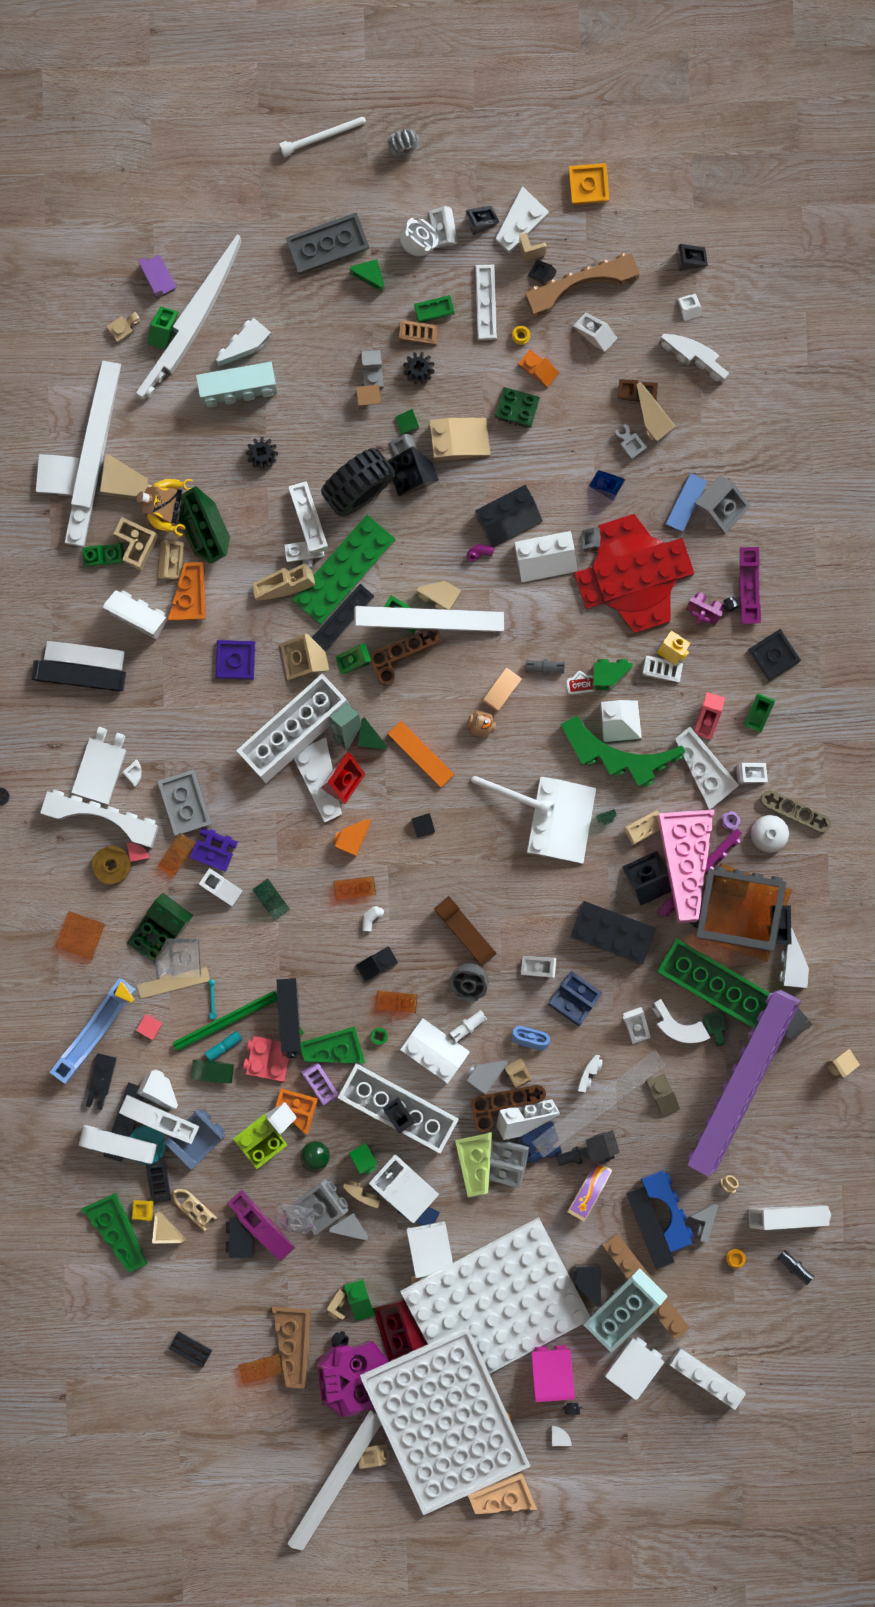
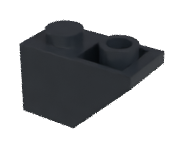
[226,1217,254,1258]

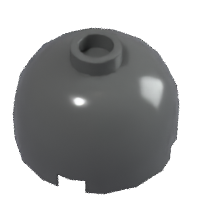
[449,963,489,1002]

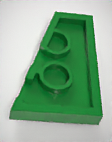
[301,1026,366,1064]

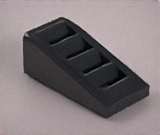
[146,1162,171,1203]

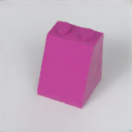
[531,1344,575,1402]

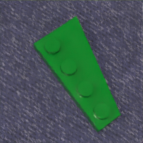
[81,1192,148,1272]

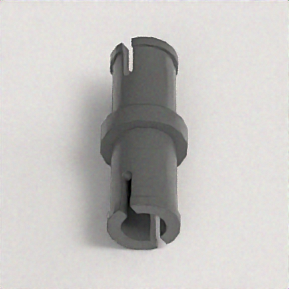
[526,659,565,674]

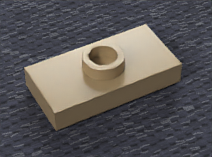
[623,810,660,845]

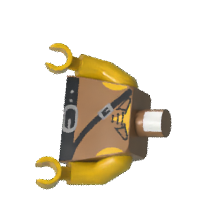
[137,479,194,537]

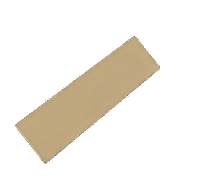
[137,967,210,999]

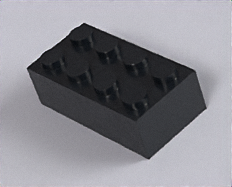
[569,901,656,965]

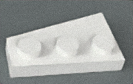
[496,186,549,253]

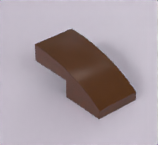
[618,379,658,402]

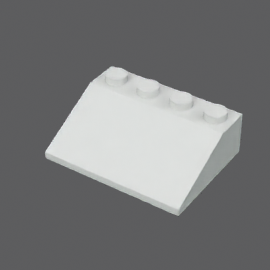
[527,777,596,864]

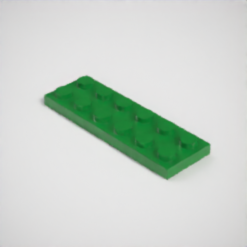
[292,515,396,625]

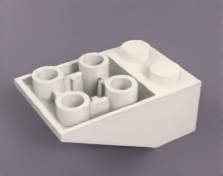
[369,1155,439,1223]

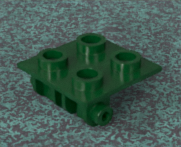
[495,387,540,429]

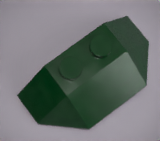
[179,486,230,564]

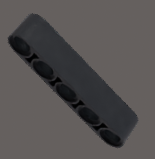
[31,660,126,692]

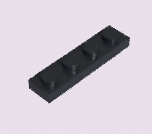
[312,584,375,652]
[103,1082,144,1162]

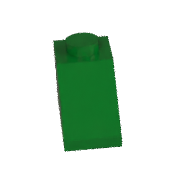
[147,306,178,349]
[344,1278,375,1321]

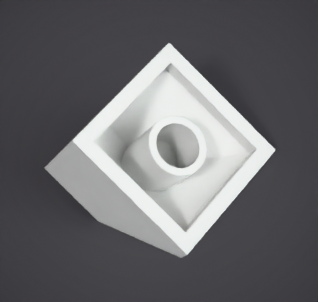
[600,700,642,742]

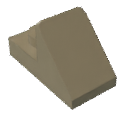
[647,1073,680,1117]

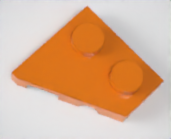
[275,1088,318,1135]

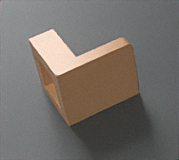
[356,385,381,410]

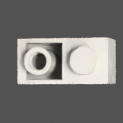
[199,868,243,906]

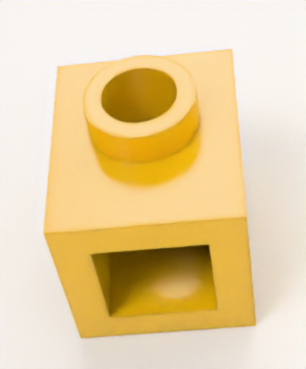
[657,631,690,666]

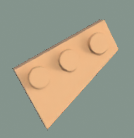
[468,1472,537,1514]

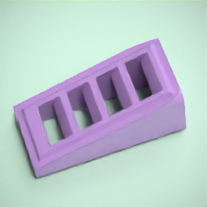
[301,1062,339,1106]

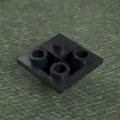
[387,447,439,497]

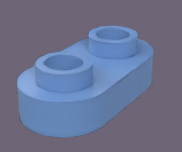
[511,1026,550,1051]

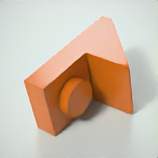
[518,349,559,388]

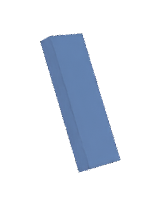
[665,473,708,533]

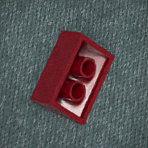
[373,1298,428,1362]

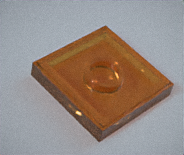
[55,911,105,960]

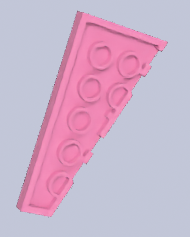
[657,809,714,923]

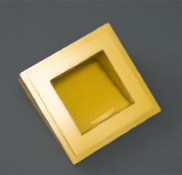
[114,982,135,1003]

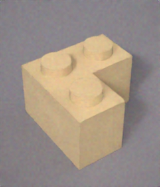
[114,517,158,571]

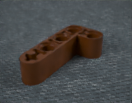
[370,629,440,687]
[434,896,497,966]
[471,1085,546,1133]

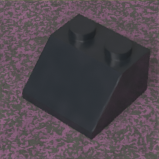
[622,851,672,905]
[571,1263,601,1306]

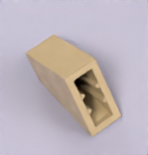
[100,454,152,500]

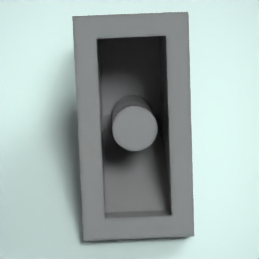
[466,1060,508,1094]

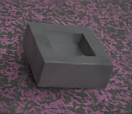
[582,527,601,550]

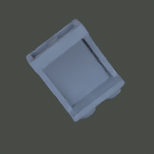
[164,1109,225,1170]

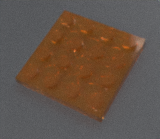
[695,863,792,962]

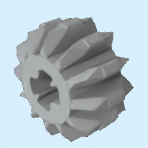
[387,128,419,157]

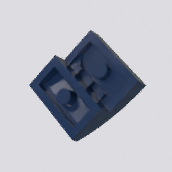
[548,971,602,1027]

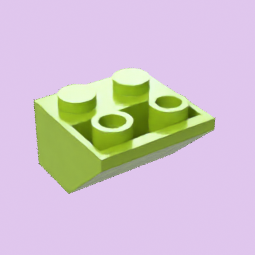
[233,1114,287,1169]

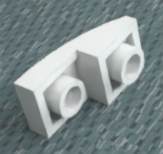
[577,1055,602,1092]

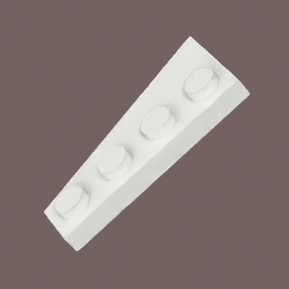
[675,727,739,810]

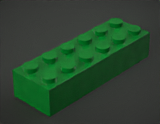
[656,938,770,1029]

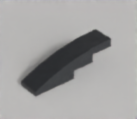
[626,1187,675,1270]

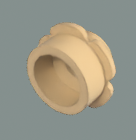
[720,1175,739,1194]

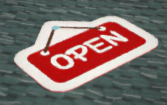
[567,671,595,694]

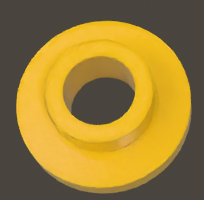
[512,326,531,345]

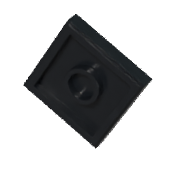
[748,629,801,681]

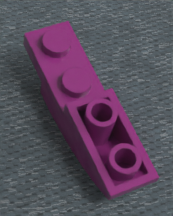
[227,1190,295,1261]

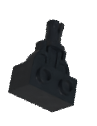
[556,1130,620,1166]

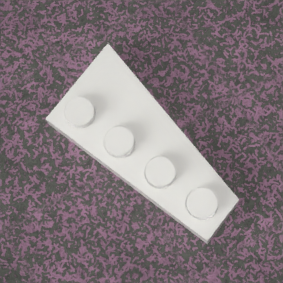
[294,737,342,823]

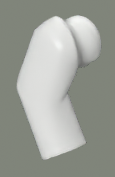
[362,906,384,932]

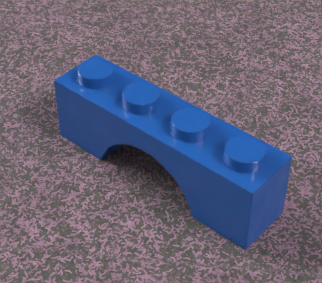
[641,1170,694,1252]

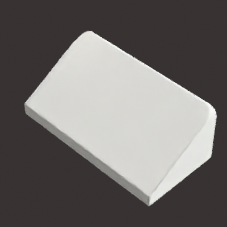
[429,206,458,248]

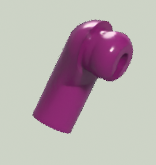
[467,544,494,562]

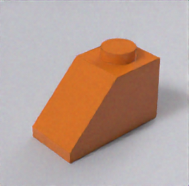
[333,819,372,857]

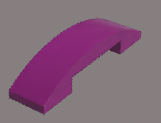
[739,547,761,624]

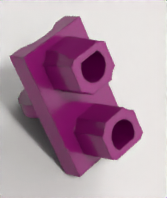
[686,592,723,625]

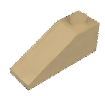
[637,382,676,441]

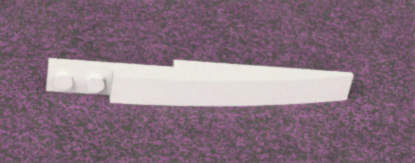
[136,234,242,401]
[65,361,121,547]

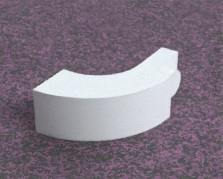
[652,999,710,1043]

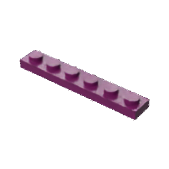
[656,828,742,918]

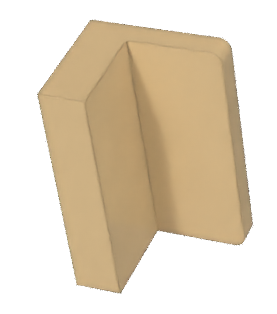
[518,232,547,263]

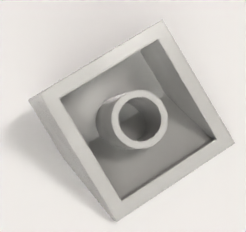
[695,475,751,533]

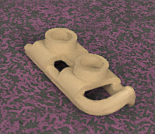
[172,1189,217,1232]

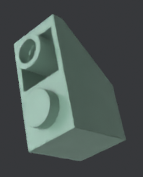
[329,704,361,750]

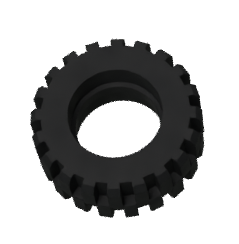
[321,448,395,517]

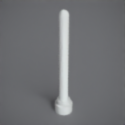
[279,117,366,158]
[471,776,555,817]

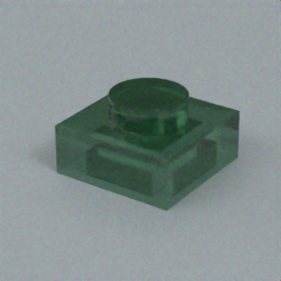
[595,809,617,826]

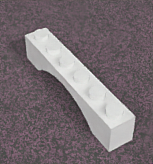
[40,789,159,848]

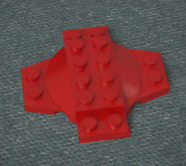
[574,514,695,634]

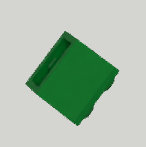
[592,659,633,690]

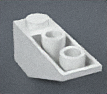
[216,318,272,366]
[779,928,809,988]
[496,1099,560,1140]

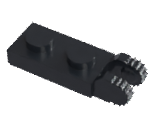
[86,1053,117,1110]

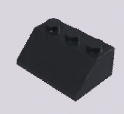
[475,484,543,547]

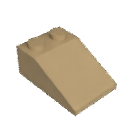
[430,418,490,462]

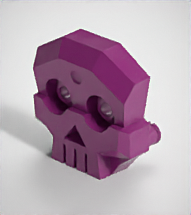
[317,1341,388,1417]

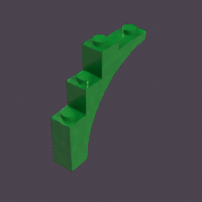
[560,715,686,788]

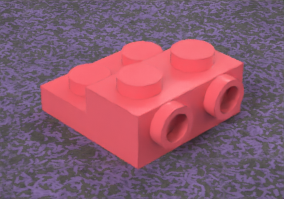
[243,1036,289,1082]

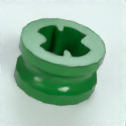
[371,1028,388,1045]

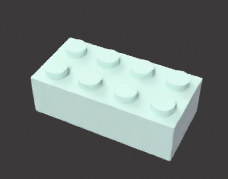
[196,362,277,407]
[584,1268,668,1353]

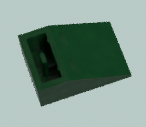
[127,893,194,965]

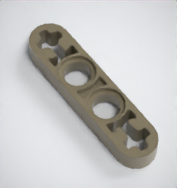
[760,790,831,833]

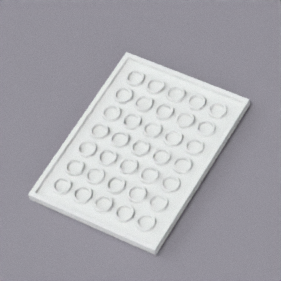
[400,1217,590,1374]
[360,1327,531,1515]

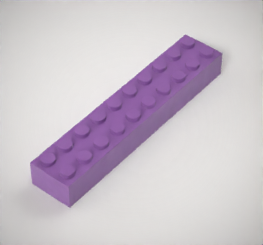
[687,990,801,1176]

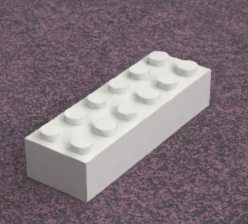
[236,674,351,783]
[338,1063,459,1154]

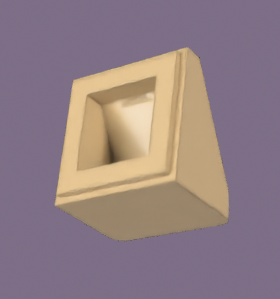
[505,1059,532,1088]

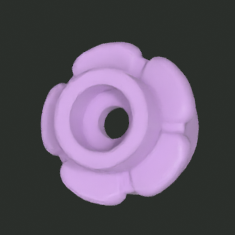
[722,811,741,830]

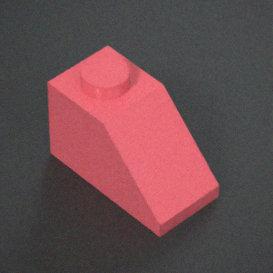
[694,692,725,740]

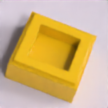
[132,1200,154,1221]

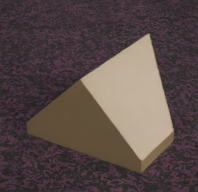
[152,1211,186,1243]

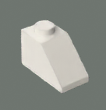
[573,312,617,352]
[137,1070,178,1111]

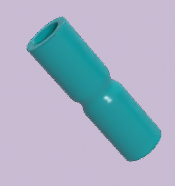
[205,1030,243,1062]

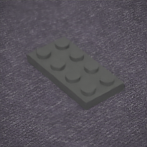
[286,212,370,274]

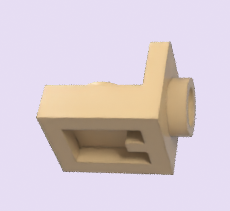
[327,1288,347,1320]
[358,1444,389,1469]

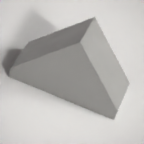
[329,1212,368,1240]

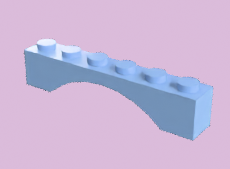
[49,978,137,1084]

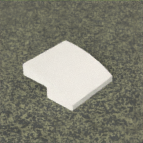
[36,454,80,496]

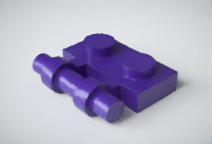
[190,828,238,872]

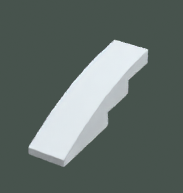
[44,641,125,671]

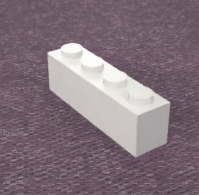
[668,1347,746,1410]

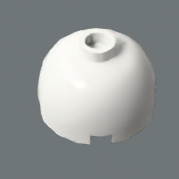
[400,218,438,257]
[751,815,789,853]

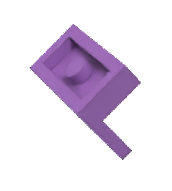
[138,255,176,298]

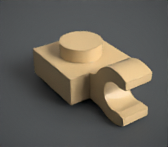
[106,312,141,343]

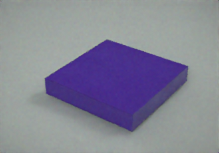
[216,640,255,680]

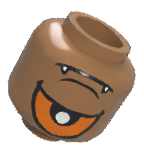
[467,711,496,738]

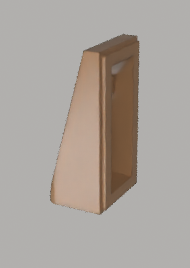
[399,320,438,345]

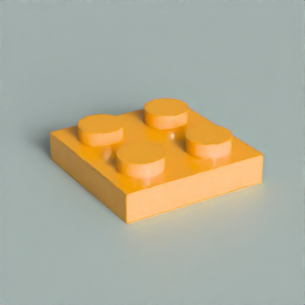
[568,163,610,205]

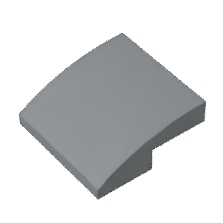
[489,1138,529,1188]

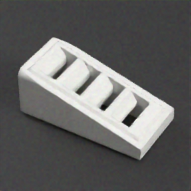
[642,656,683,683]

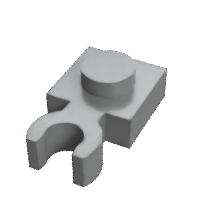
[615,424,647,460]

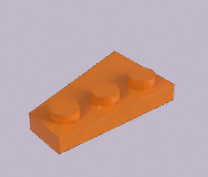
[167,562,206,621]

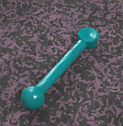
[208,979,217,1019]

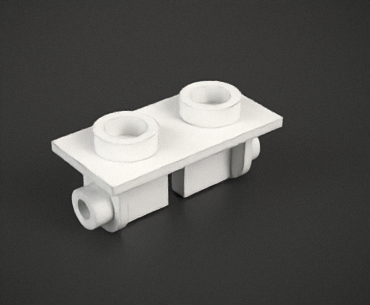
[284,541,325,562]

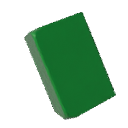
[395,409,419,435]

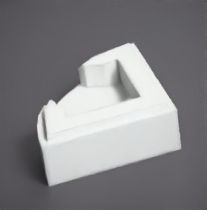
[122,760,142,787]
[552,1425,572,1446]

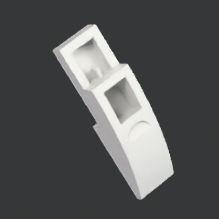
[660,334,729,383]
[119,1095,199,1144]

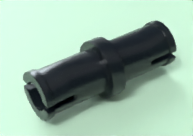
[777,1250,815,1285]

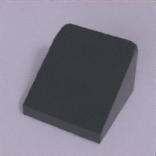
[528,260,557,286]
[411,813,435,838]

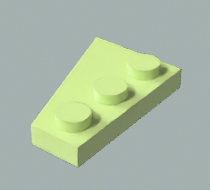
[455,1132,492,1197]

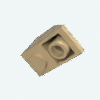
[417,581,461,610]
[827,1049,860,1078]

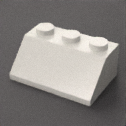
[514,531,577,583]
[103,590,167,640]
[400,1019,470,1083]

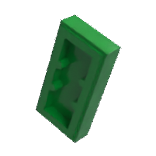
[414,295,455,323]

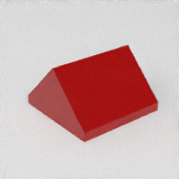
[321,752,365,804]

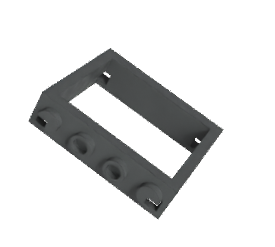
[696,866,786,952]

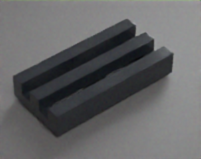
[169,1331,212,1368]

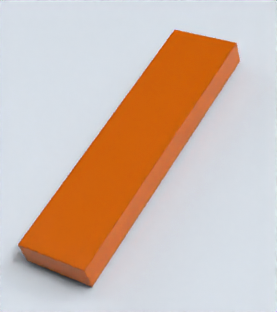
[387,721,455,788]

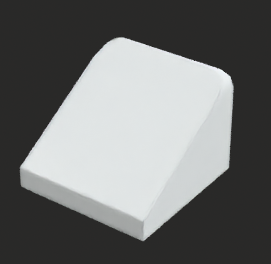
[677,294,702,321]

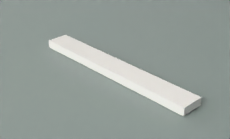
[354,606,504,632]
[288,1410,381,1550]

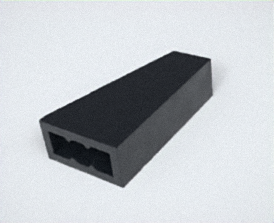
[276,978,302,1058]

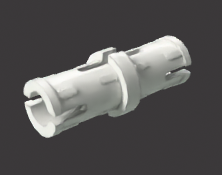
[449,1010,487,1043]

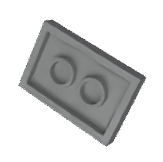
[158,770,212,836]

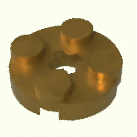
[92,846,131,885]

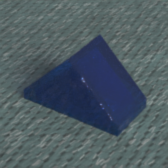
[589,470,625,501]

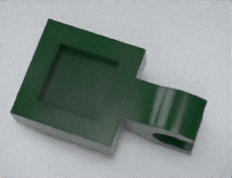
[703,1011,727,1047]

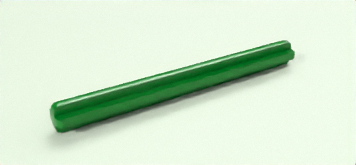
[173,991,278,1051]

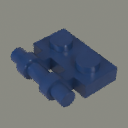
[517,1121,562,1164]

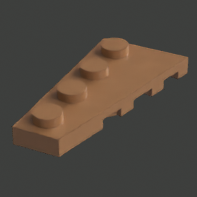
[272,1306,311,1388]

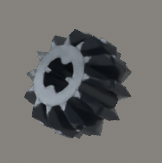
[403,352,435,384]
[246,437,278,470]

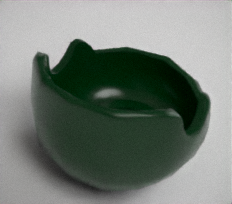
[300,1141,330,1172]

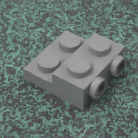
[292,1179,349,1235]

